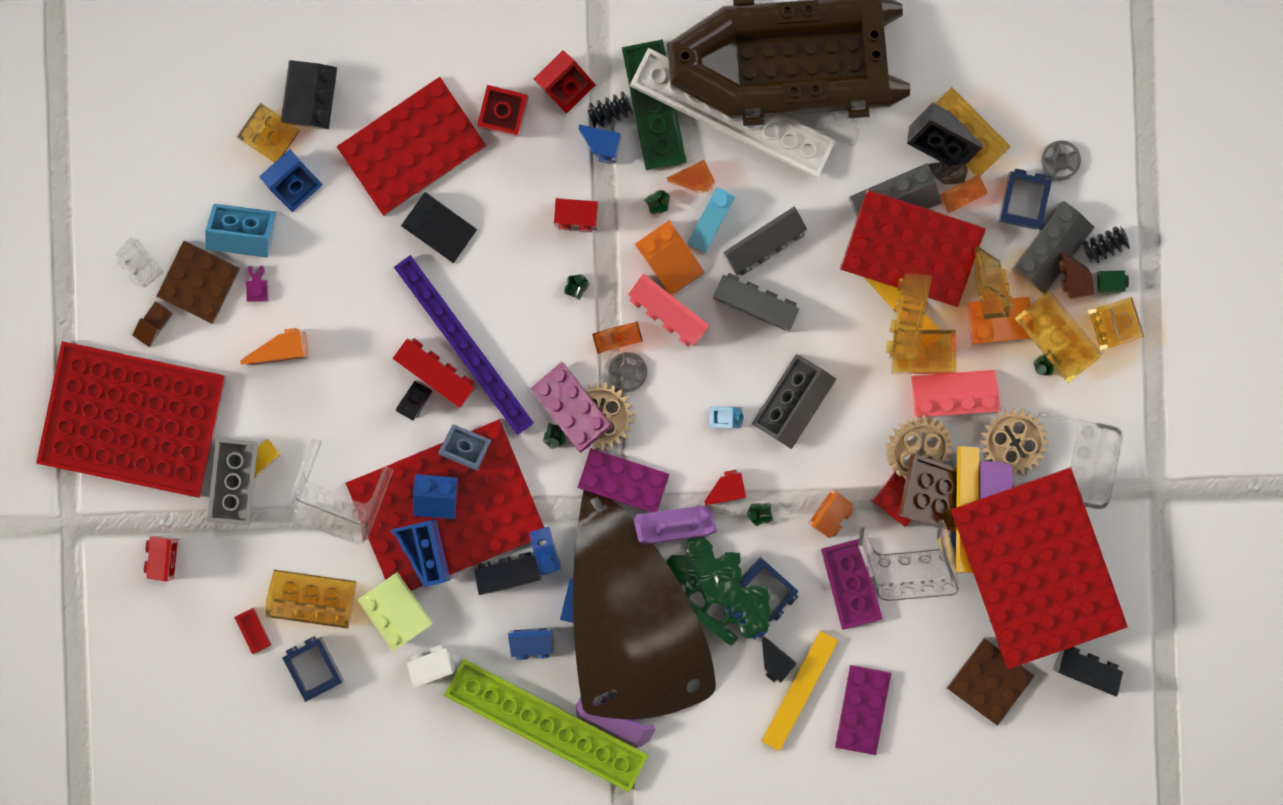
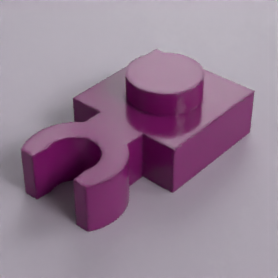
[246,265,269,302]

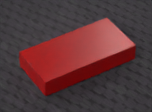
[234,607,272,654]

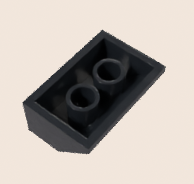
[280,60,337,129]
[474,551,542,595]
[1053,647,1123,697]

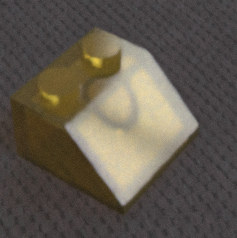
[237,103,300,163]
[1088,297,1144,350]

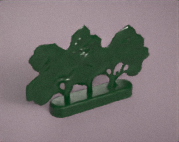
[666,537,773,646]

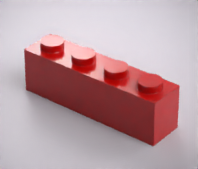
[392,338,475,408]

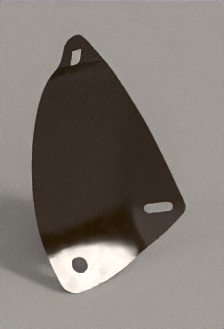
[573,490,716,719]

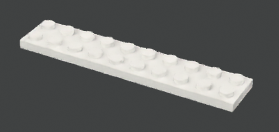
[630,48,836,179]

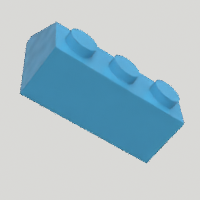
[205,204,276,258]

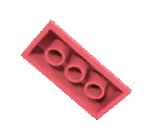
[628,274,710,347]
[911,370,1000,417]

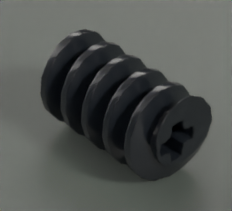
[587,91,633,128]
[1082,226,1130,263]

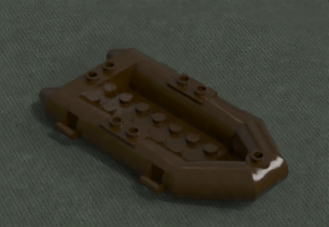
[667,0,910,126]

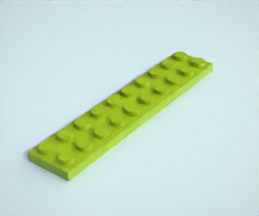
[444,658,649,792]

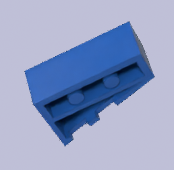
[391,519,450,587]

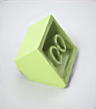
[358,572,433,651]

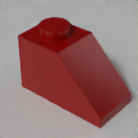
[704,469,746,506]

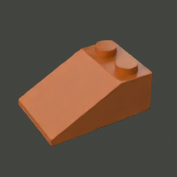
[635,220,705,296]
[967,296,1034,345]
[240,328,308,365]
[808,489,854,538]

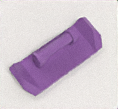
[980,461,1012,499]
[634,505,717,545]
[576,696,656,747]

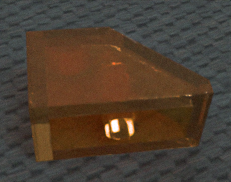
[667,160,715,194]
[940,174,988,214]
[592,321,643,354]

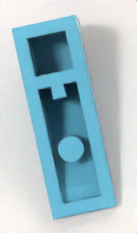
[687,187,735,253]

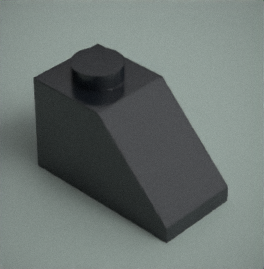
[761,636,797,683]

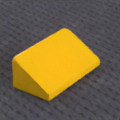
[254,439,281,478]

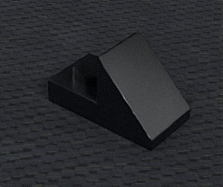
[395,381,432,421]

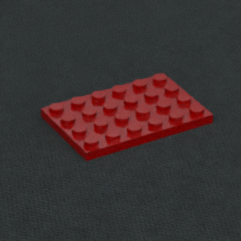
[336,77,487,216]
[839,189,986,307]

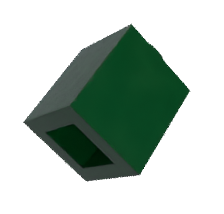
[1097,270,1129,293]

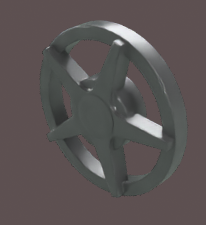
[1041,140,1081,180]
[608,352,647,391]

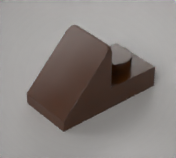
[132,301,174,347]

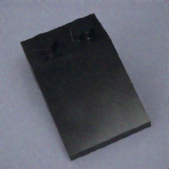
[907,102,983,171]
[401,192,478,263]

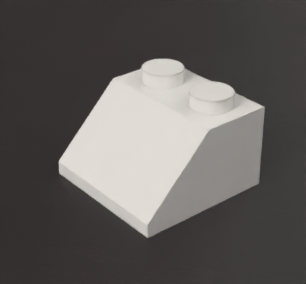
[407,645,456,688]

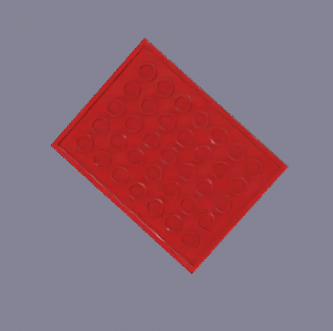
[36,341,226,498]
[346,419,545,591]
[950,467,1128,669]

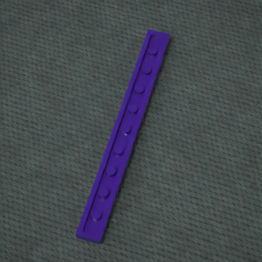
[394,255,534,435]

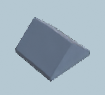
[438,424,491,470]

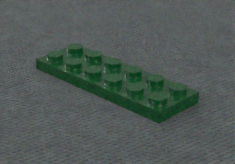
[622,39,687,171]

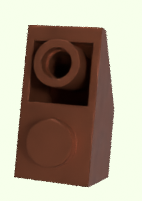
[1059,252,1094,299]

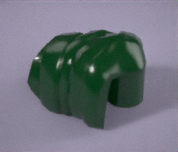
[644,190,670,214]
[564,274,590,300]
[1033,349,1061,376]
[543,423,566,449]
[747,503,773,526]

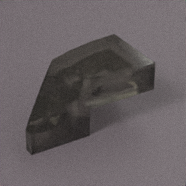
[928,161,968,184]

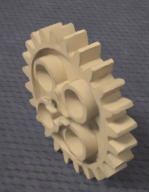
[587,383,635,451]
[980,407,1049,476]
[885,415,953,480]

